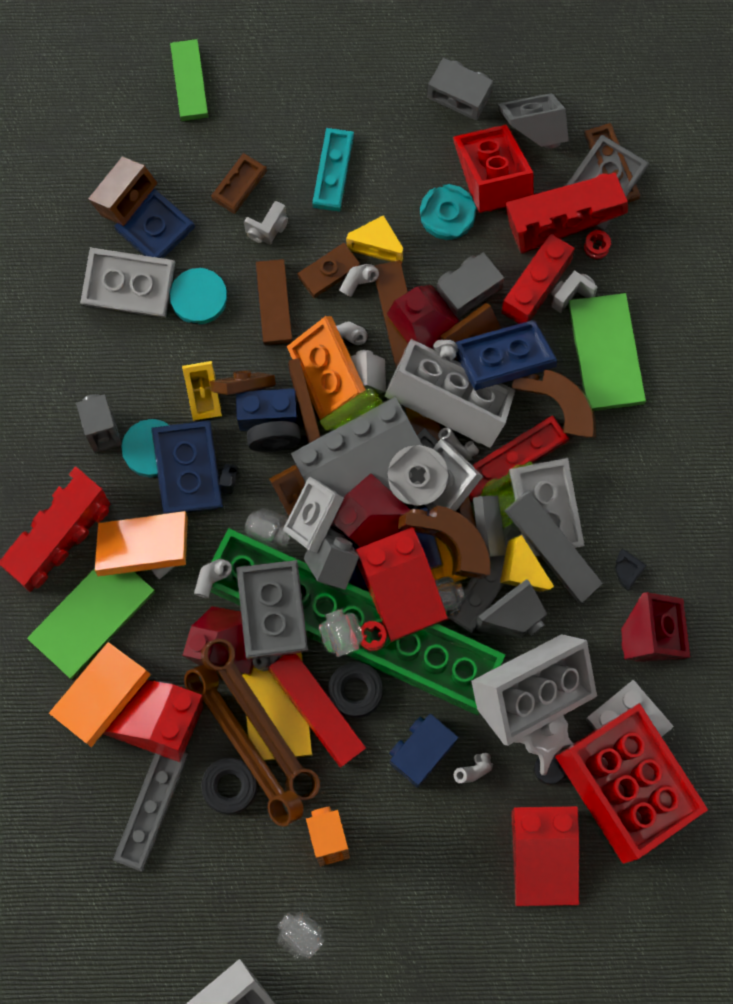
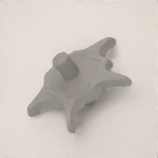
[515,715,574,776]

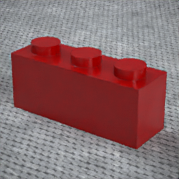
[501,233,575,324]

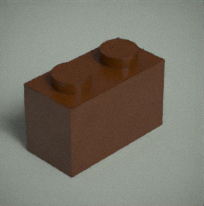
[88,156,158,226]

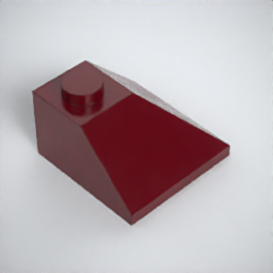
[387,285,460,350]
[333,473,410,547]
[621,592,690,662]
[182,606,254,676]

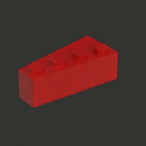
[506,172,628,254]
[0,466,111,592]

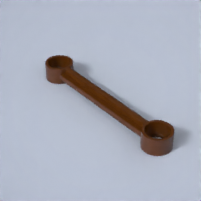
[201,639,320,800]
[184,664,304,827]

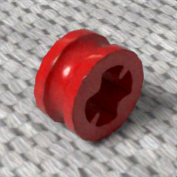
[584,230,611,259]
[359,621,386,651]

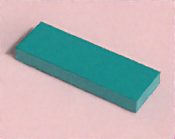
[312,128,354,212]

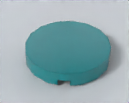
[420,184,476,240]
[170,268,227,324]
[121,419,169,478]

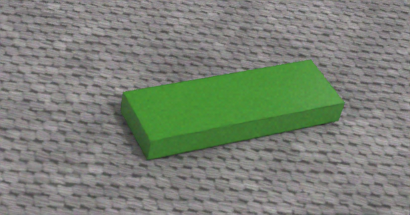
[170,39,209,121]

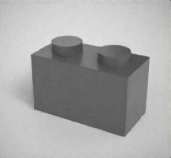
[427,58,493,121]
[437,252,504,319]
[76,394,122,453]
[304,526,359,590]

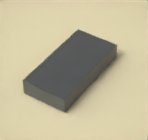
[473,496,506,557]

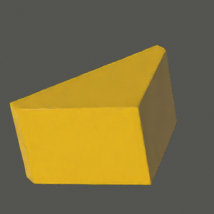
[346,215,403,264]
[182,361,222,421]
[500,535,554,592]

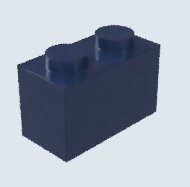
[236,389,298,431]
[389,714,459,788]

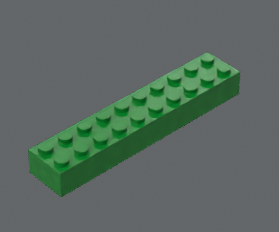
[210,528,505,716]

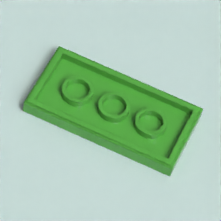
[568,293,646,411]
[27,568,155,680]

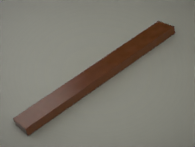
[375,260,441,441]

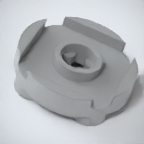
[388,445,448,506]

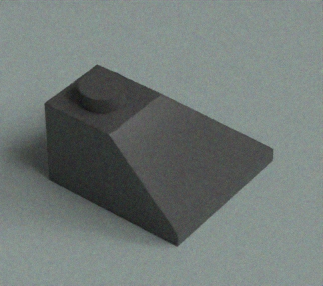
[498,93,569,148]
[475,579,547,638]

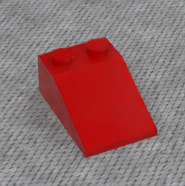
[453,124,534,213]
[356,527,448,642]
[103,680,203,762]
[512,806,579,906]

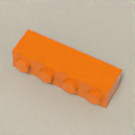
[306,807,350,867]

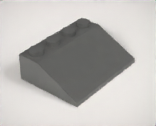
[291,396,426,530]

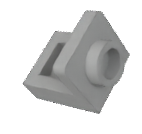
[244,201,288,245]
[551,270,598,313]

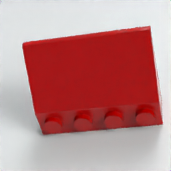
[555,703,708,864]

